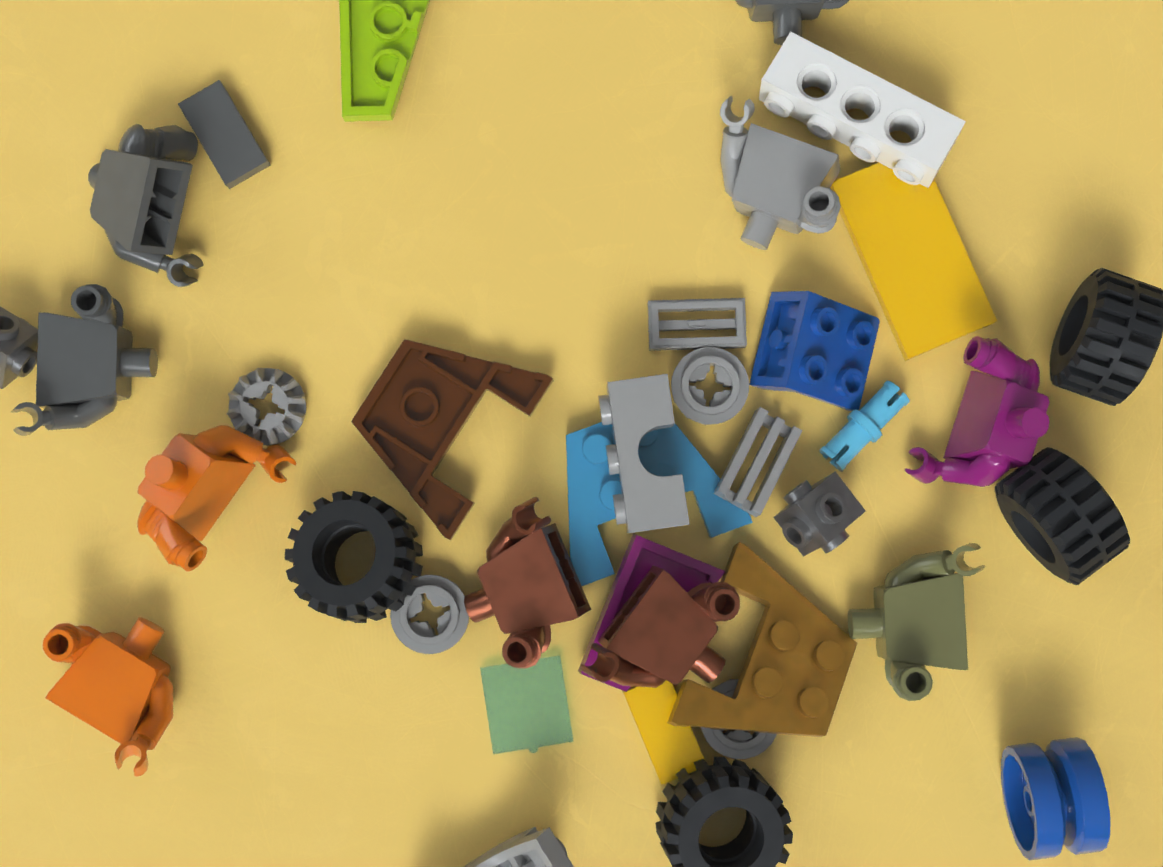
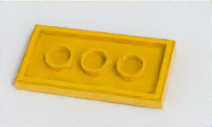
[830,162,998,361]

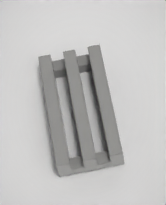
[647,298,747,351]
[713,407,803,517]

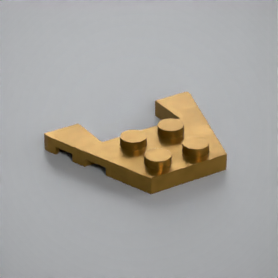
[667,542,857,737]

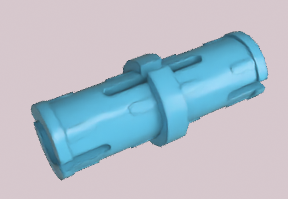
[819,380,910,472]

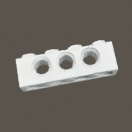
[759,31,966,188]

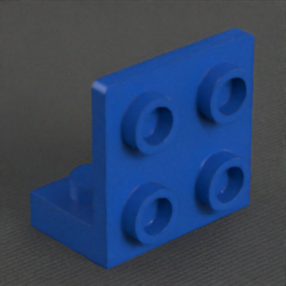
[749,291,880,411]

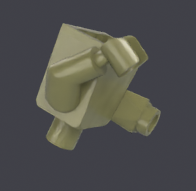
[848,543,985,701]

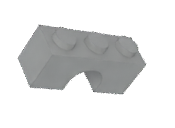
[598,374,690,533]

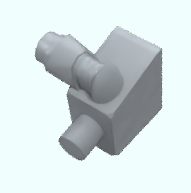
[720,96,840,250]

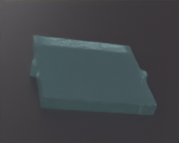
[480,655,574,754]

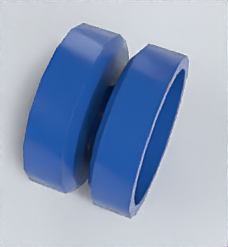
[1001,737,1110,860]

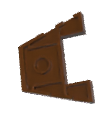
[351,339,554,540]

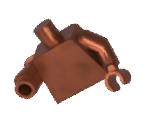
[464,497,591,668]
[580,565,740,688]

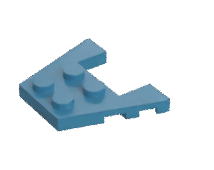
[566,422,752,586]

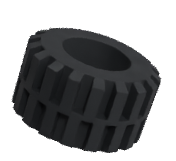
[1050,268,1163,406]
[995,447,1130,585]
[285,491,423,623]
[655,757,793,867]

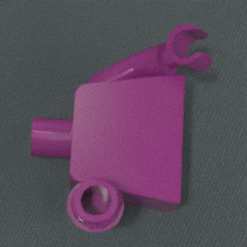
[905,336,1050,487]

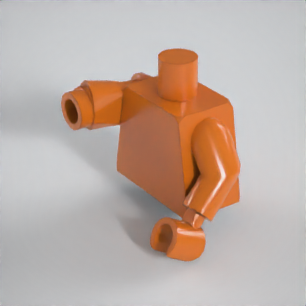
[137,425,296,571]
[43,617,173,776]

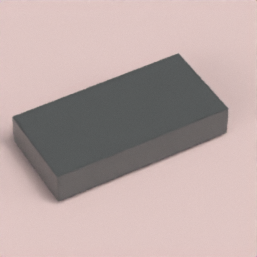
[178,80,270,189]

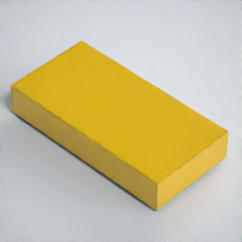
[623,680,705,785]

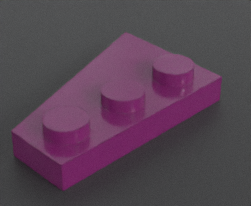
[578,534,726,692]

